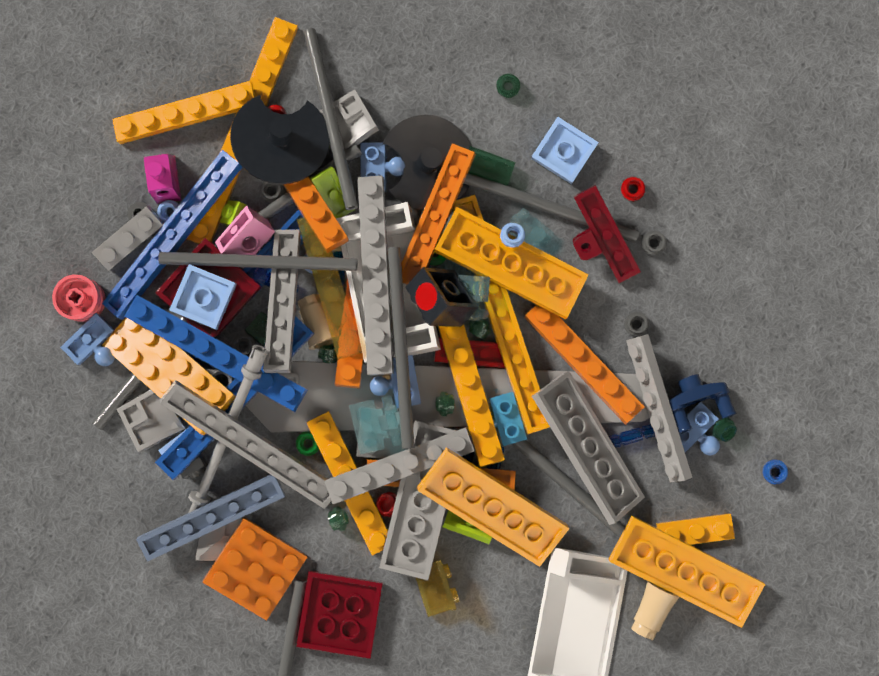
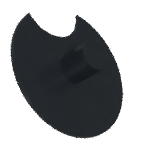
[230,95,329,184]
[382,115,475,210]

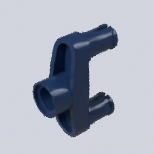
[669,374,737,434]

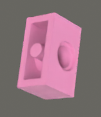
[215,206,275,268]

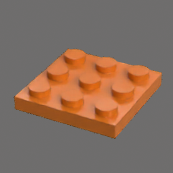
[203,517,307,621]

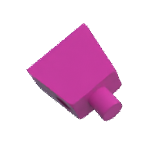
[144,154,181,204]

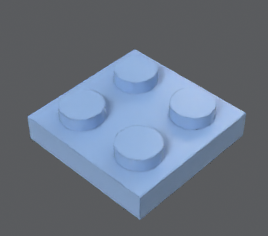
[531,117,599,184]
[169,264,237,330]

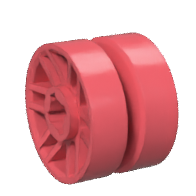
[52,275,106,322]

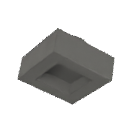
[180,457,208,480]

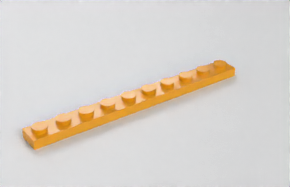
[187,17,298,244]
[453,195,550,435]

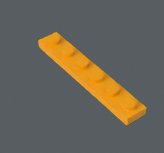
[112,81,256,144]
[438,324,505,468]
[306,411,388,556]

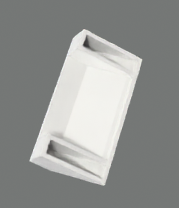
[336,202,441,363]
[528,547,628,676]

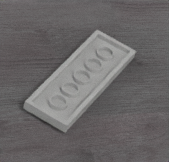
[532,371,645,525]
[379,421,457,580]

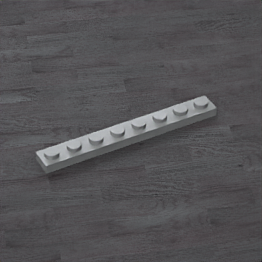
[358,175,394,376]
[160,380,331,509]

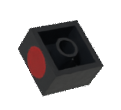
[405,267,479,327]

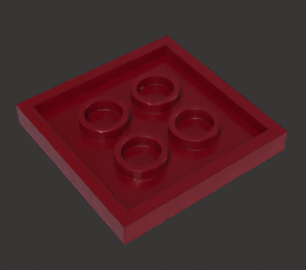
[155,238,261,339]
[296,571,383,659]

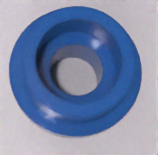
[762,460,788,484]

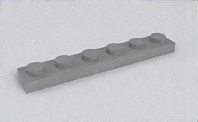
[263,230,301,373]
[626,334,693,482]
[324,427,475,504]

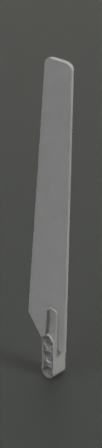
[206,361,650,433]

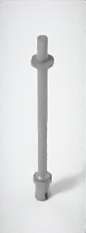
[188,345,269,513]

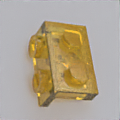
[415,559,460,617]

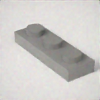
[92,205,164,271]

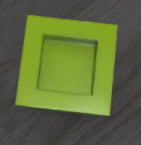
[220,200,248,226]

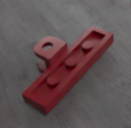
[573,185,641,283]

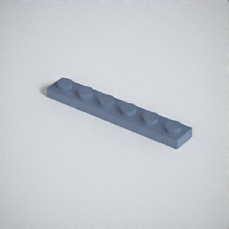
[136,475,285,562]

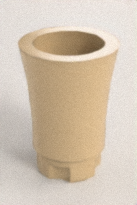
[298,294,340,350]
[631,581,679,640]

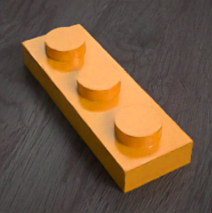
[656,513,735,545]

